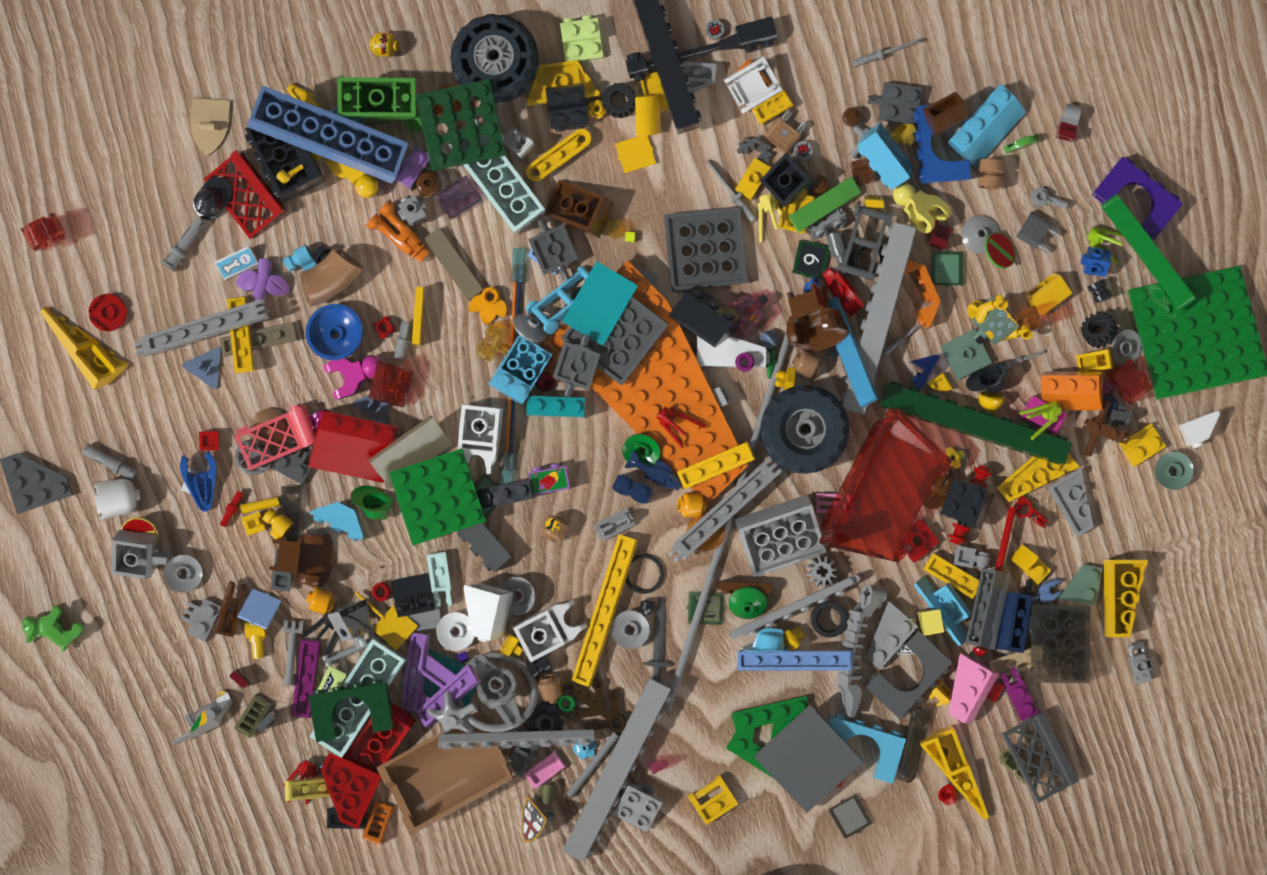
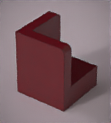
[926,220,951,250]

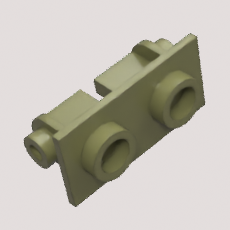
[999,749,1037,784]

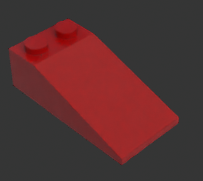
[344,702,416,774]

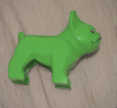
[21,605,85,652]

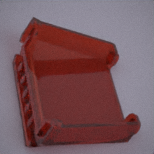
[819,408,952,563]

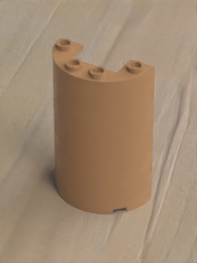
[377,711,516,836]

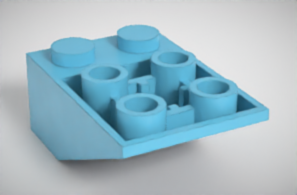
[487,334,552,404]

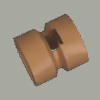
[977,159,1005,190]

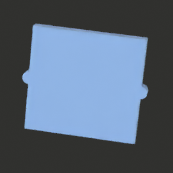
[238,589,281,630]

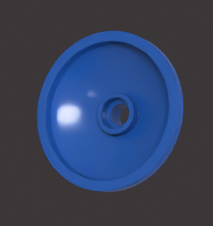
[305,304,363,361]

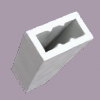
[697,336,770,368]

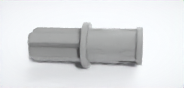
[394,321,413,360]

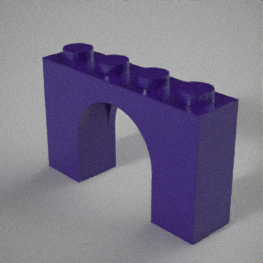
[1091,156,1183,241]

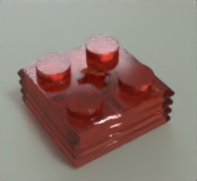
[369,361,414,407]

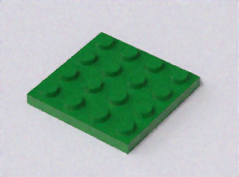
[389,448,486,546]

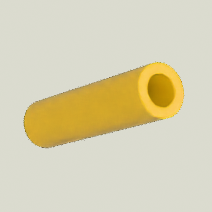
[240,497,280,514]

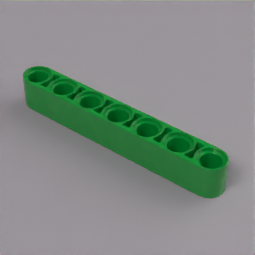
[1100,194,1196,311]

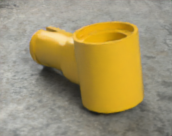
[245,621,267,659]

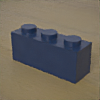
[995,592,1033,653]

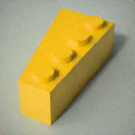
[1104,560,1148,637]

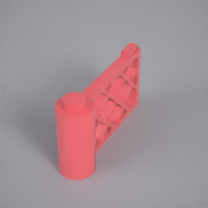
[234,403,316,471]

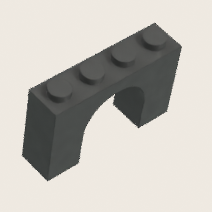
[863,630,952,719]

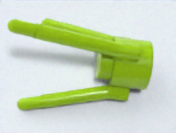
[1086,226,1123,264]
[1019,401,1062,440]

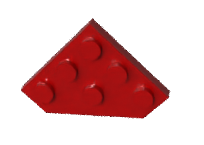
[321,752,381,829]

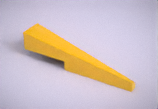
[41,306,129,390]
[920,725,989,820]

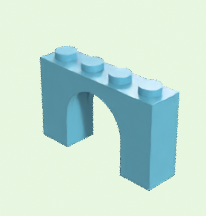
[828,714,906,784]

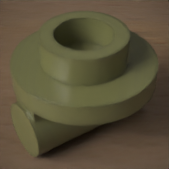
[537,784,557,805]

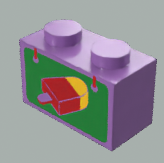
[395,146,430,191]
[528,463,570,496]

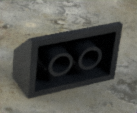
[669,285,742,348]

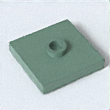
[940,329,992,380]

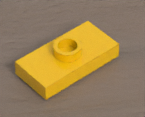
[751,89,793,126]
[734,158,771,201]

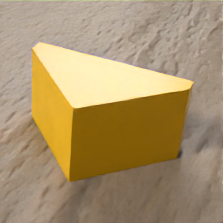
[1076,349,1113,372]

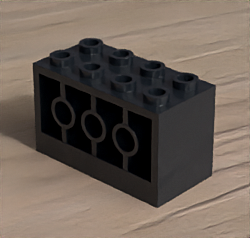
[245,127,326,202]

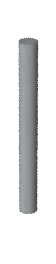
[566,732,619,798]

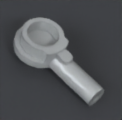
[1030,188,1068,209]

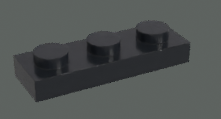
[476,480,535,509]

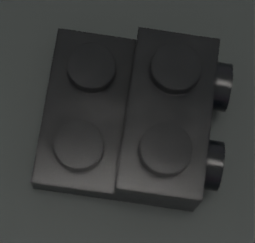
[545,83,589,132]

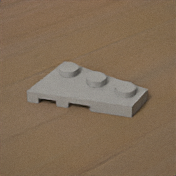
[1047,468,1094,537]
[866,601,919,670]

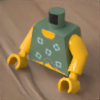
[971,295,1032,345]

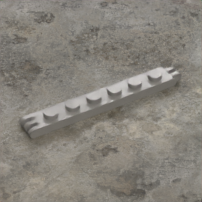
[134,299,270,357]
[668,457,784,562]
[729,575,860,639]

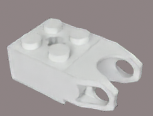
[458,404,503,474]
[511,599,587,662]

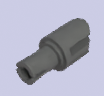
[827,231,850,274]

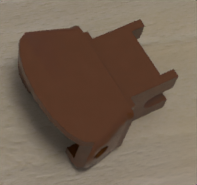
[786,283,849,352]
[269,532,334,588]

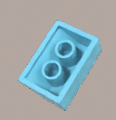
[857,121,913,190]

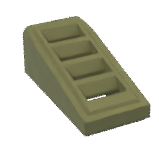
[234,694,272,738]

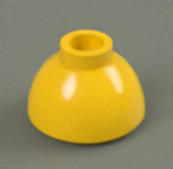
[978,390,1005,414]

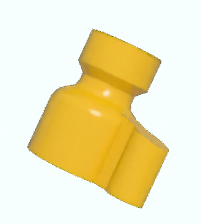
[262,507,294,540]

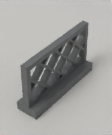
[1001,712,1078,803]

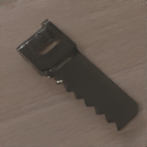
[281,485,302,541]

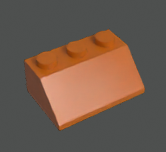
[1041,371,1103,411]

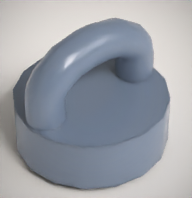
[760,330,779,349]

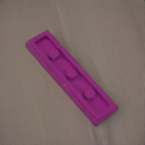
[291,639,321,718]

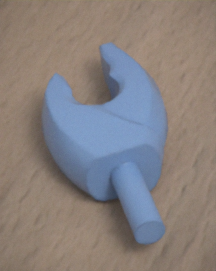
[1032,579,1062,603]

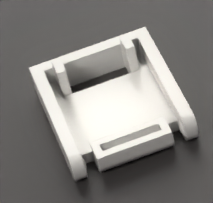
[724,56,782,113]

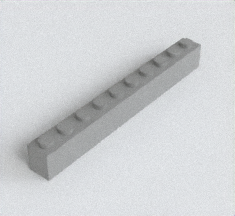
[840,222,917,414]
[563,677,673,862]

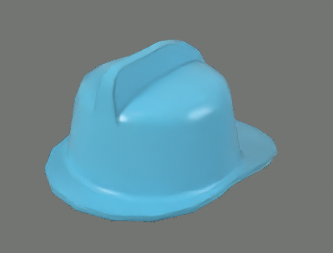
[742,628,789,652]

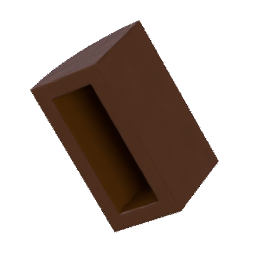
[923,91,968,136]

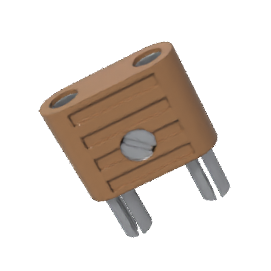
[764,110,807,153]

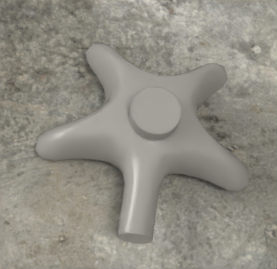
[427,691,477,734]

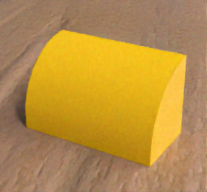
[635,95,661,136]
[1024,272,1072,316]

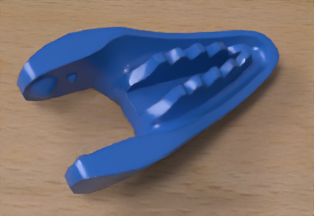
[180,451,216,512]

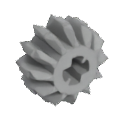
[805,555,838,588]

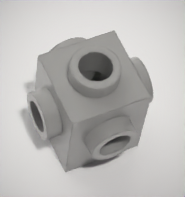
[397,195,427,227]

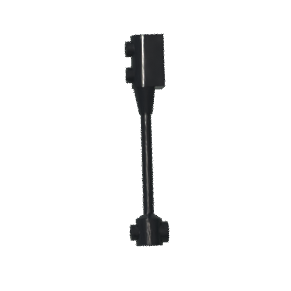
[625,16,777,82]

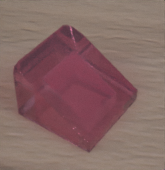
[645,760,669,774]

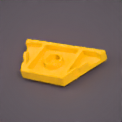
[527,60,600,106]

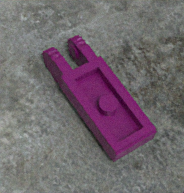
[1000,667,1039,721]

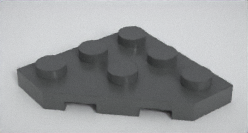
[0,453,73,514]

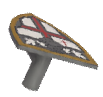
[521,795,554,843]

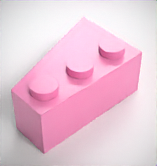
[949,653,999,724]

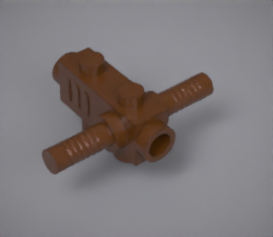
[1083,400,1130,457]

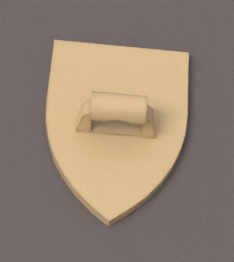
[190,98,231,156]

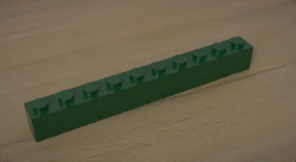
[879,381,1072,466]

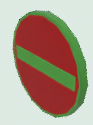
[984,232,1016,269]

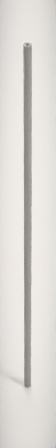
[664,315,798,711]

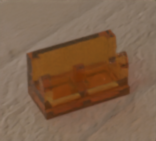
[1012,305,1043,330]

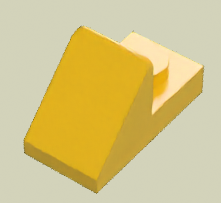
[1009,544,1051,585]

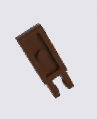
[213,581,246,637]
[717,581,771,594]

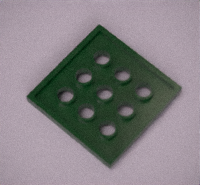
[416,79,507,171]

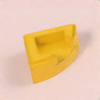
[927,373,953,392]

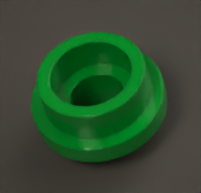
[557,694,576,713]

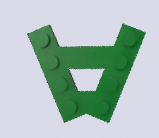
[725,695,808,778]

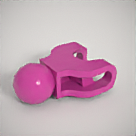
[323,355,385,400]

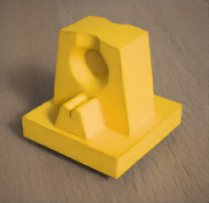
[783,626,805,651]

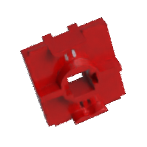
[894,519,939,563]

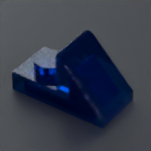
[909,355,940,390]

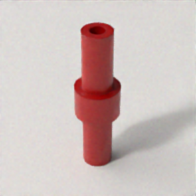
[220,490,244,527]

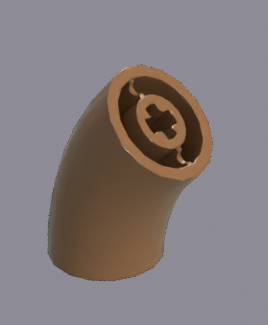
[300,248,364,307]

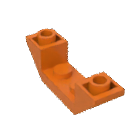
[904,259,940,329]

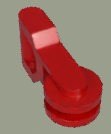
[1013,496,1049,529]

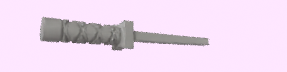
[851,38,925,67]
[705,160,757,222]

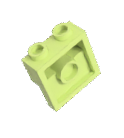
[560,15,603,62]

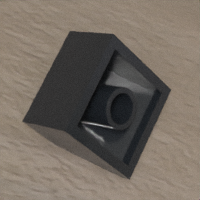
[760,153,818,207]

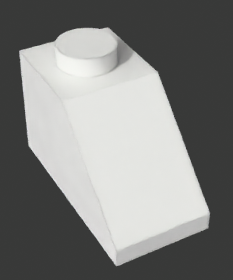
[1179,411,1220,448]

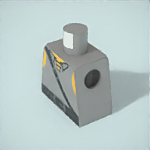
[327,599,373,648]

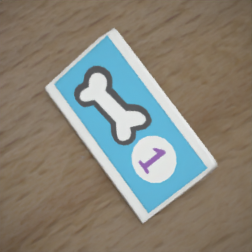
[215,246,258,281]

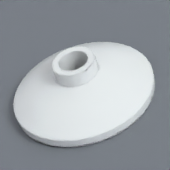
[436,612,474,651]

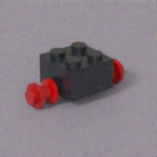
[940,465,995,546]

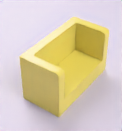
[917,609,944,636]

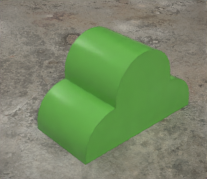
[337,77,416,124]

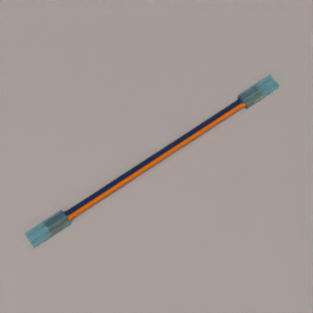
[501,248,525,485]

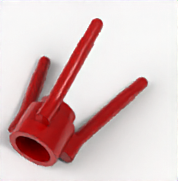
[656,407,706,448]
[283,760,319,805]

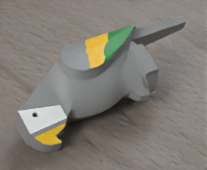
[172,691,233,746]

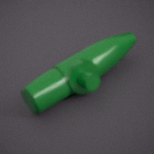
[767,349,777,379]

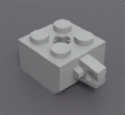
[112,530,169,579]

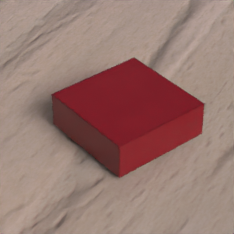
[229,669,251,688]

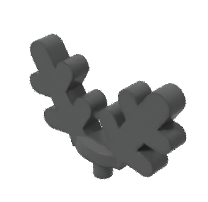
[737,135,772,163]

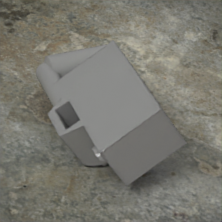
[1127,640,1154,685]

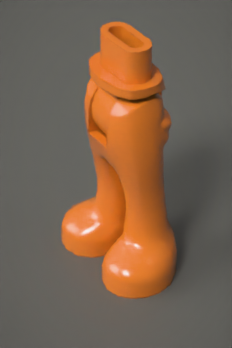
[366,200,430,263]

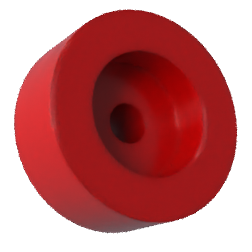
[938,784,959,805]

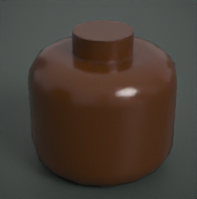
[842,107,862,127]
[812,175,830,195]

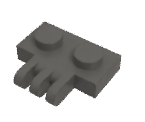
[270,443,312,485]

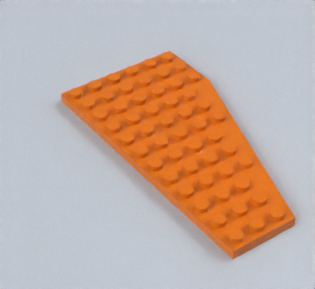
[547,260,749,505]

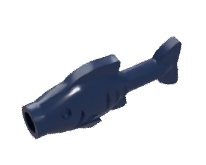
[625,450,682,491]

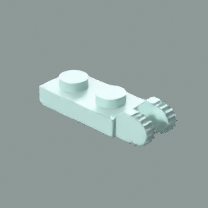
[427,552,453,608]

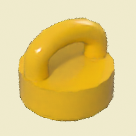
[967,301,983,319]

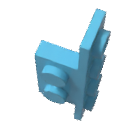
[914,575,972,646]

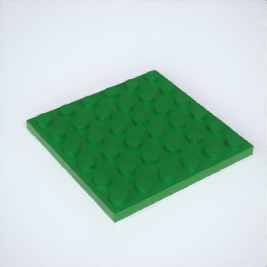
[1127,266,1267,401]

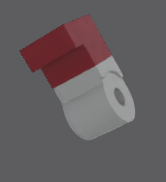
[1055,103,1082,142]

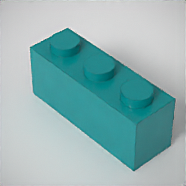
[526,396,585,418]

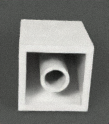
[464,583,514,642]

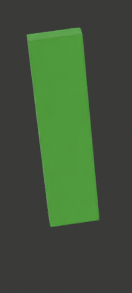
[788,176,861,232]

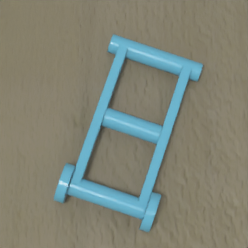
[526,266,589,334]

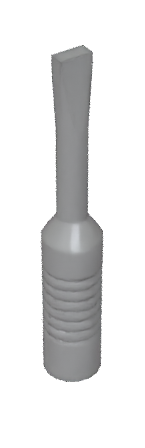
[883,324,920,356]
[1004,351,1045,368]

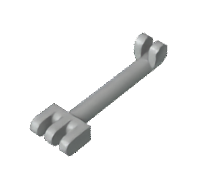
[283,619,304,686]
[322,631,388,667]

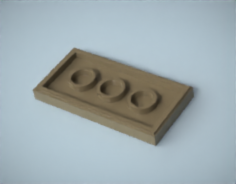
[368,415,453,489]

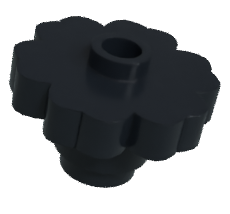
[525,702,564,732]

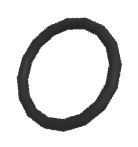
[625,554,664,594]

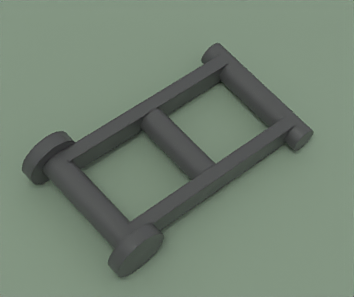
[837,201,894,281]

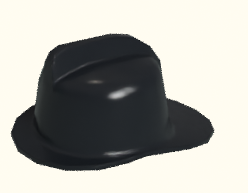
[193,177,232,220]
[966,362,1010,393]

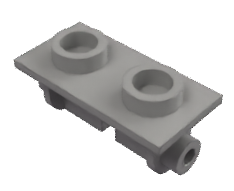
[807,208,848,240]
[593,508,636,542]

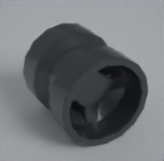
[1087,279,1112,304]
[527,655,552,679]

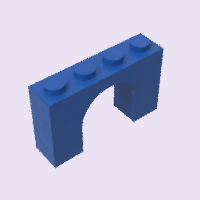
[913,105,971,184]

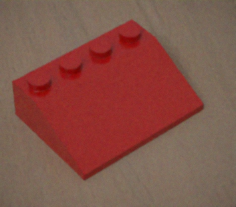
[308,411,399,483]

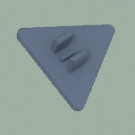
[182,347,221,389]
[353,387,392,425]

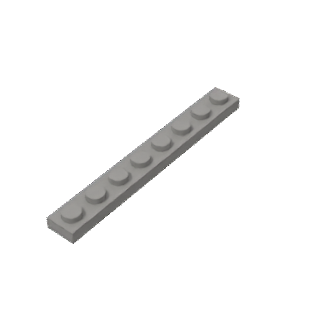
[438,730,594,750]

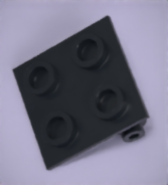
[391,573,436,618]

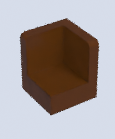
[850,158,875,186]

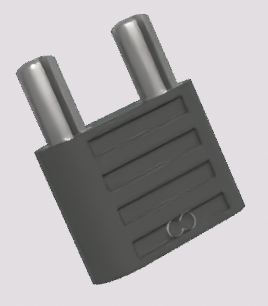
[1016,211,1061,253]

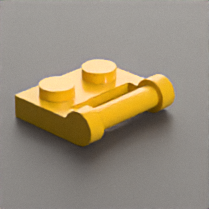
[687,774,738,825]

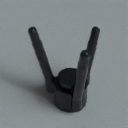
[303,610,338,656]

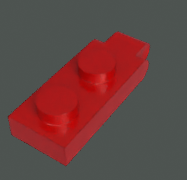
[822,267,866,317]

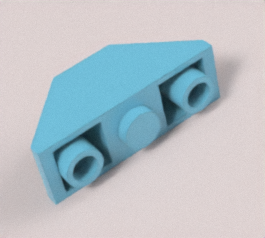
[310,502,365,542]

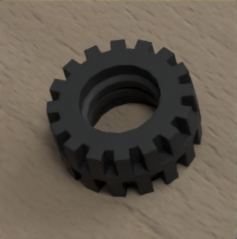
[602,82,636,119]
[1081,311,1118,348]

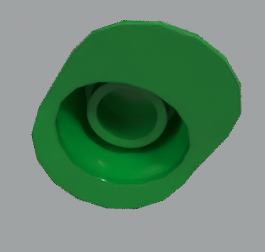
[351,485,393,520]

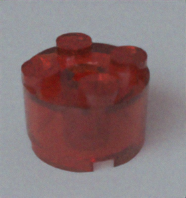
[20,212,66,252]
[1108,359,1153,405]

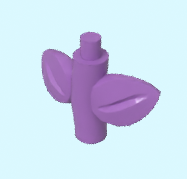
[236,259,290,301]

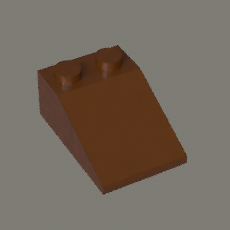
[544,180,615,238]

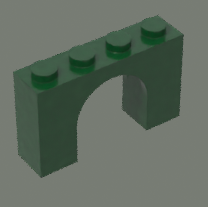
[309,679,396,742]

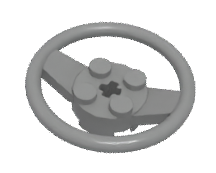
[456,652,538,732]

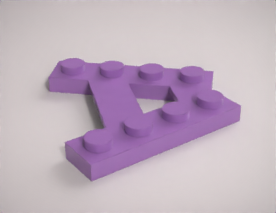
[401,632,481,727]

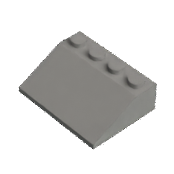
[735,495,826,577]

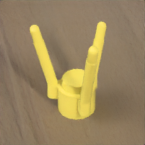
[757,194,782,242]

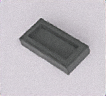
[257,710,280,732]

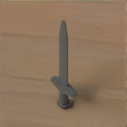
[643,597,672,681]

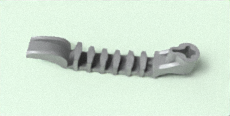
[837,584,887,717]

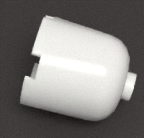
[94,479,140,520]

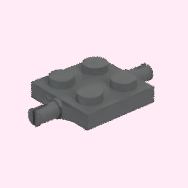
[867,82,927,126]
[528,218,579,281]
[553,333,602,398]

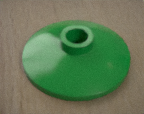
[622,434,661,469]
[729,587,767,619]

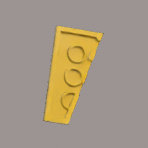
[996,454,1080,502]

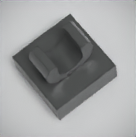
[1108,403,1132,427]

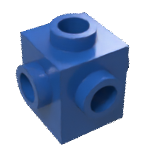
[1080,247,1111,277]

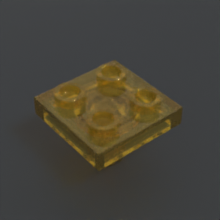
[475,322,511,362]

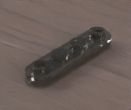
[897,706,930,783]

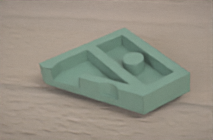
[1058,564,1103,606]

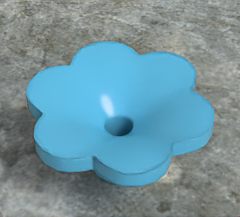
[573,741,597,759]

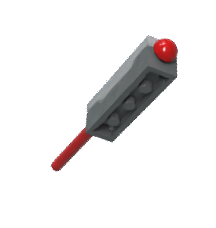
[965,506,1017,656]

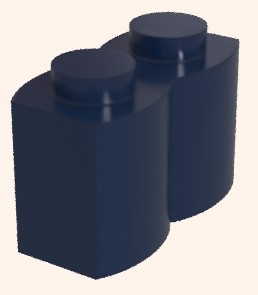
[612,475,653,504]

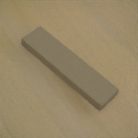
[424,228,483,301]
[219,322,299,357]

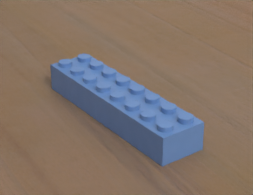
[246,85,408,184]

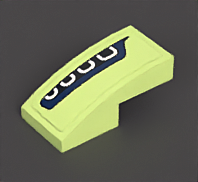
[318,666,347,692]

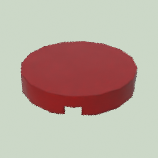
[89,294,128,332]

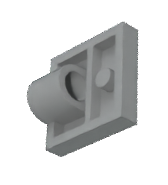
[613,782,664,832]

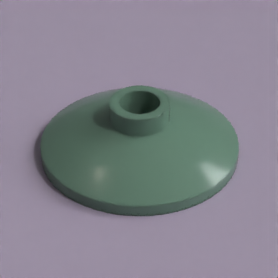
[1155,452,1194,490]

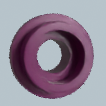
[735,352,755,372]

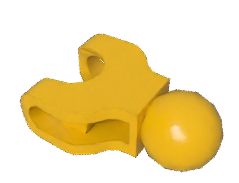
[326,158,379,198]

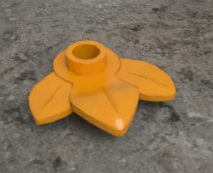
[468,287,507,325]

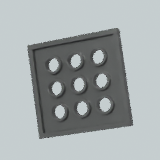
[664,207,748,291]

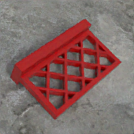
[204,150,287,239]

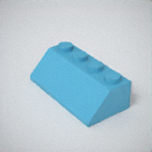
[947,84,1026,169]

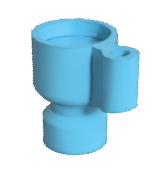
[282,244,317,272]

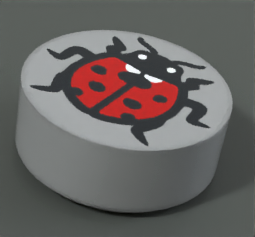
[705,20,724,40]
[793,141,813,161]

